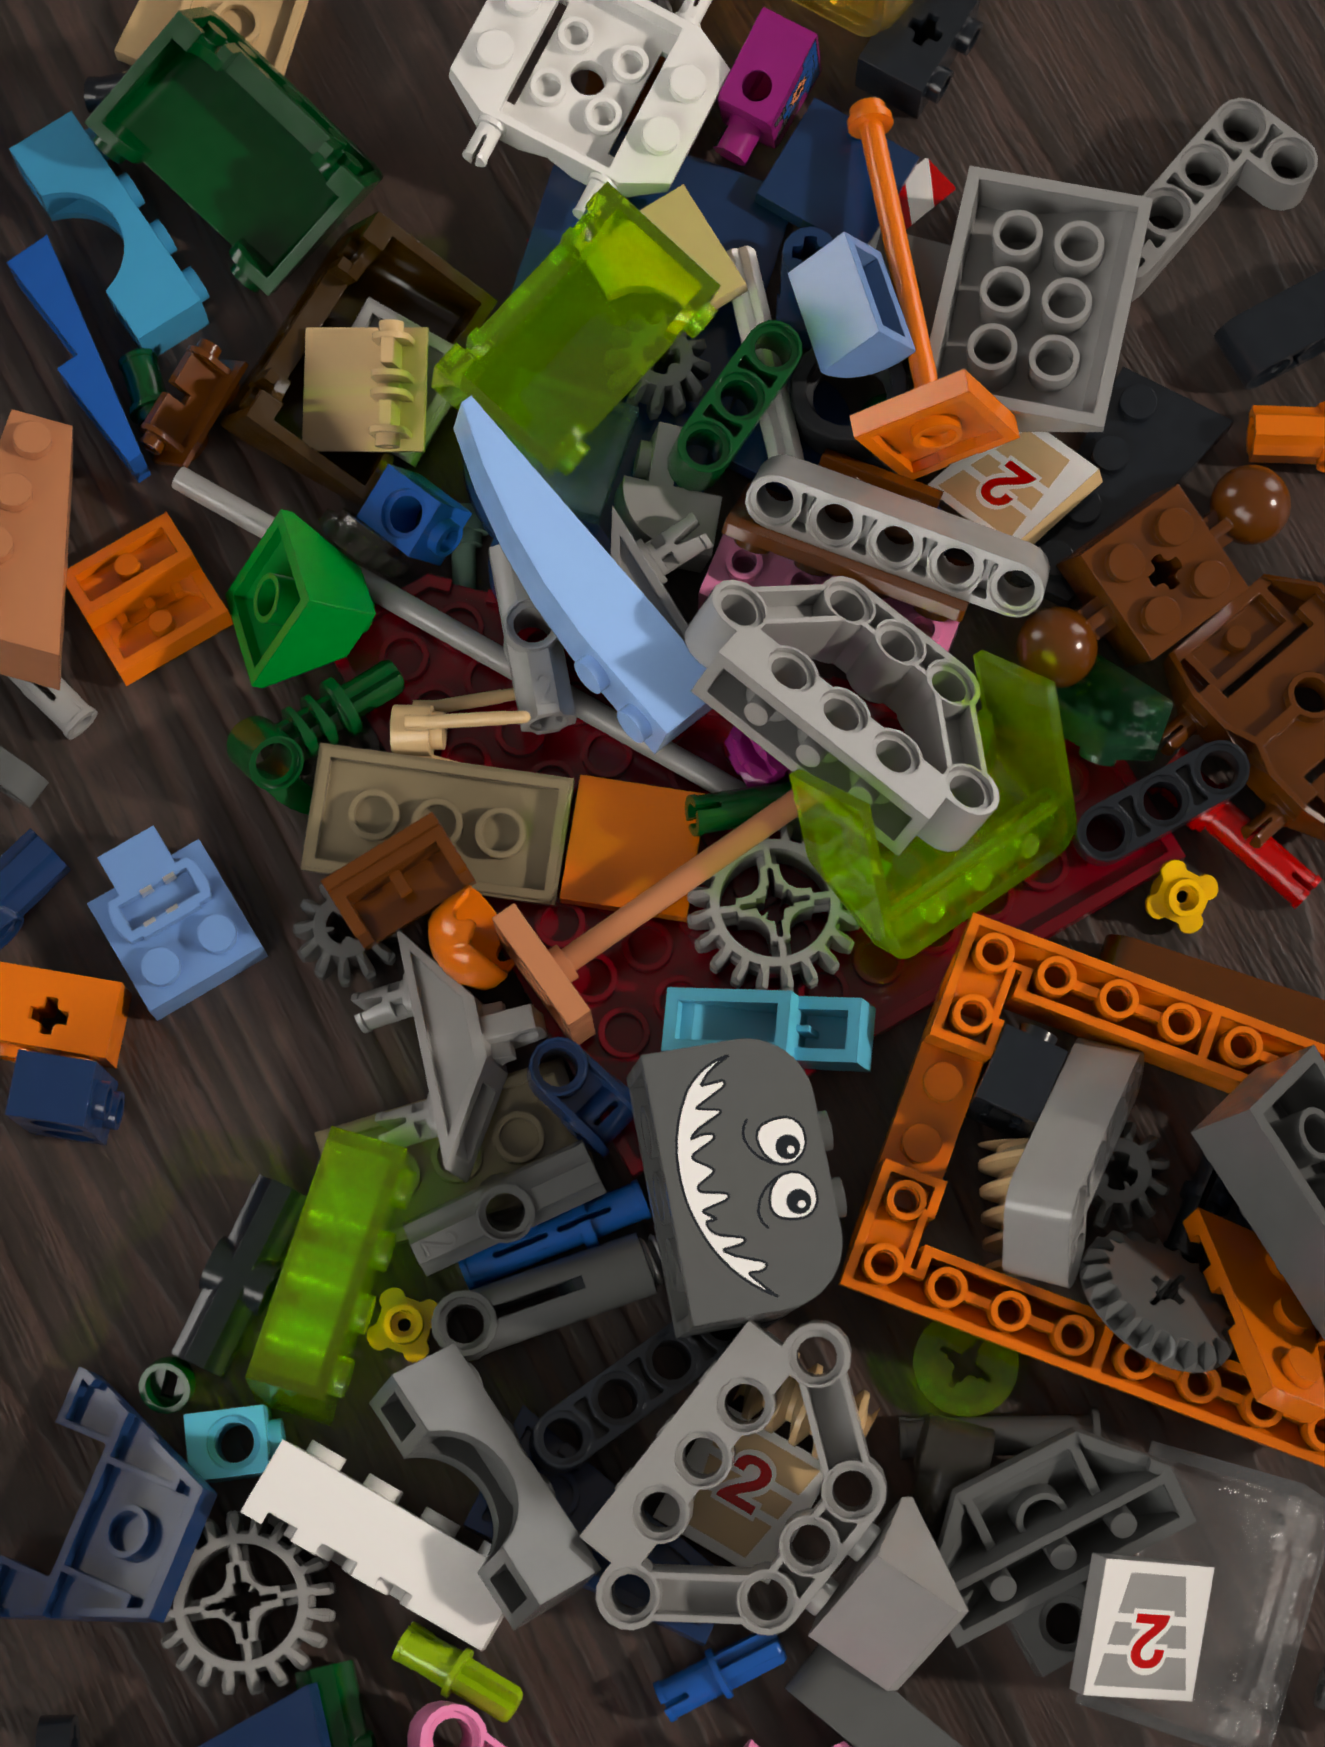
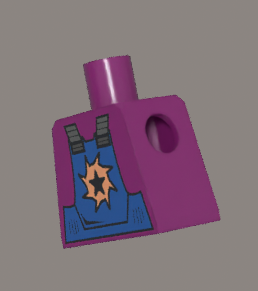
[713,7,822,166]

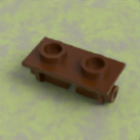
[138,338,249,468]

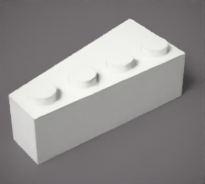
[240,1439,504,1651]

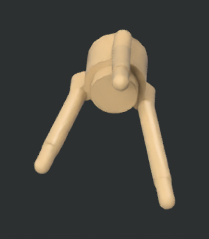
[390,688,531,763]

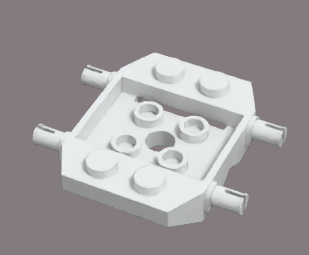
[449,0,730,225]

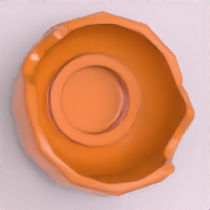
[428,885,515,991]

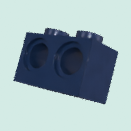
[5,1049,125,1145]

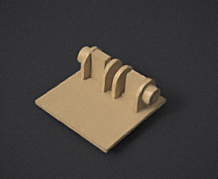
[302,319,429,452]

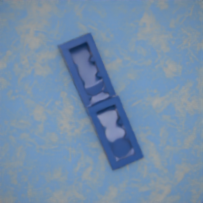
[7,235,151,483]

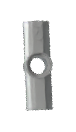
[489,544,577,735]

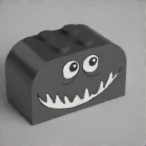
[626,1038,847,1339]

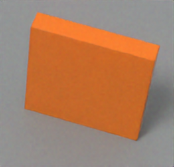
[559,775,704,922]

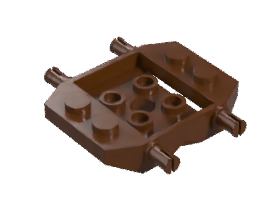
[1152,574,1325,848]

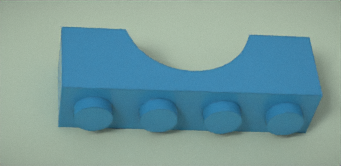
[9,111,210,356]

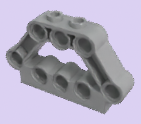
[685,576,1000,857]
[579,1320,887,1635]

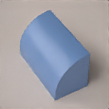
[788,232,916,378]

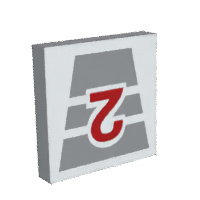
[1069,1553,1215,1701]

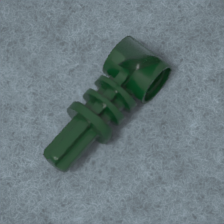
[227,660,405,815]

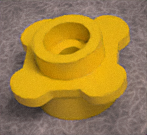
[1145,859,1218,934]
[367,1288,438,1363]

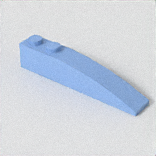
[453,396,712,754]

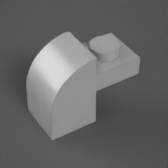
[614,422,722,573]

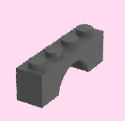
[369,1343,601,1630]

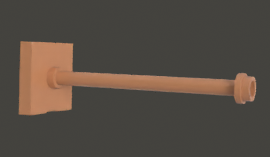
[492,781,824,1045]

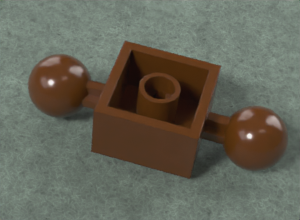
[1016,464,1291,688]

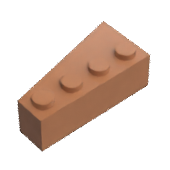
[0,409,73,690]

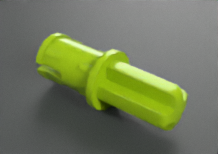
[392,1621,523,1722]

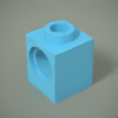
[183,1404,286,1483]

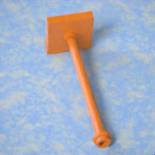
[847,97,1020,480]

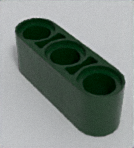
[667,320,802,491]

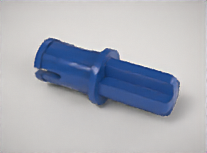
[653,1633,787,1723]

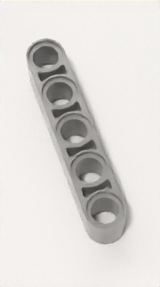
[745,454,1050,618]

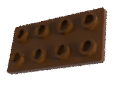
[722,448,970,622]

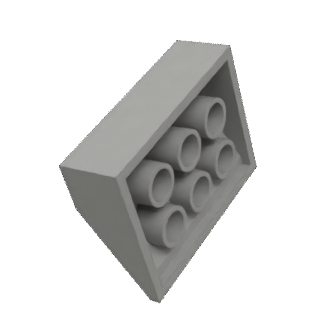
[930,166,1153,432]

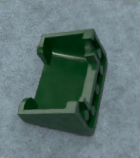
[84,7,383,296]

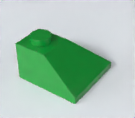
[225,509,376,688]

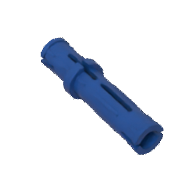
[458,1179,652,1290]

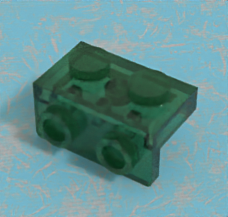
[1018,653,1173,766]

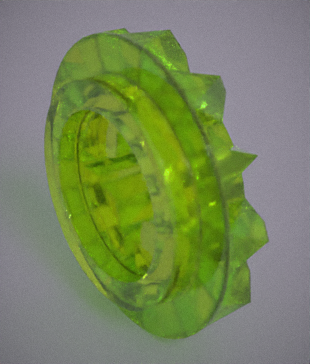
[912,1321,1019,1417]

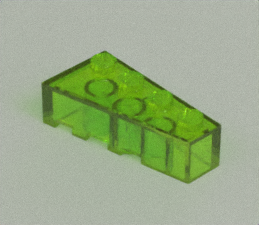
[245,1126,417,1426]

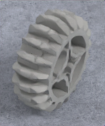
[687,823,862,991]
[161,1511,336,1695]

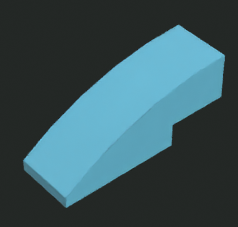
[661,987,876,1072]

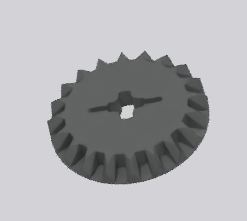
[1079,1230,1235,1373]

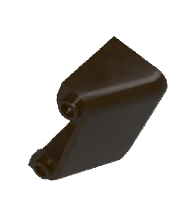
[220,211,498,506]

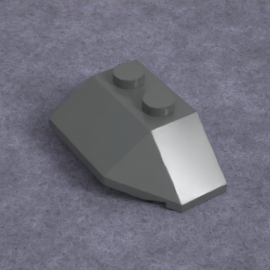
[937,1426,1197,1648]

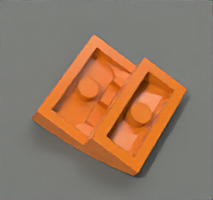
[66,512,233,686]

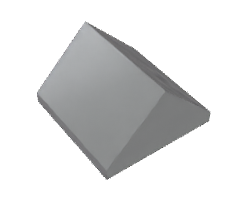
[808,1497,969,1691]

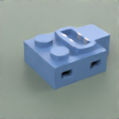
[87,825,268,1021]

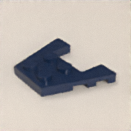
[0,1367,218,1623]

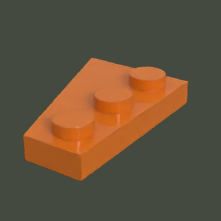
[1182,1207,1325,1424]

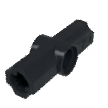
[171,1174,311,1379]

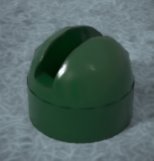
[139,1356,196,1414]

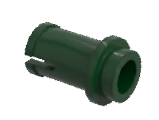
[118,348,167,428]

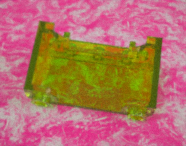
[431,181,721,477]

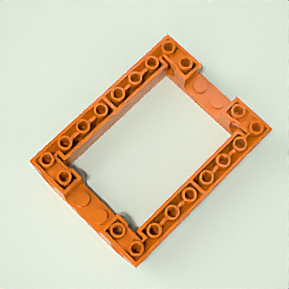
[839,912,1325,1468]

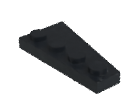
[1010,366,1234,608]

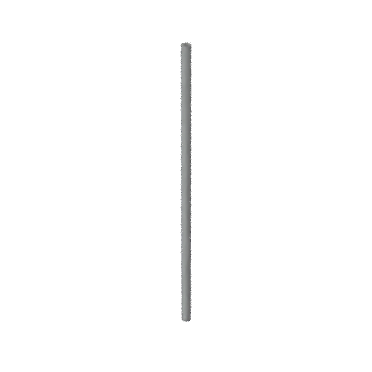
[172,466,891,888]

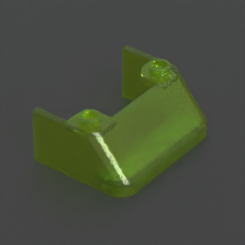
[789,650,1077,959]

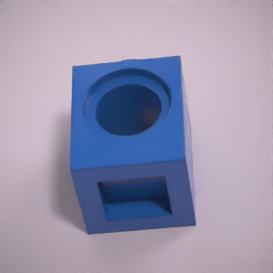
[356,464,473,566]

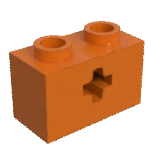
[0,962,132,1069]

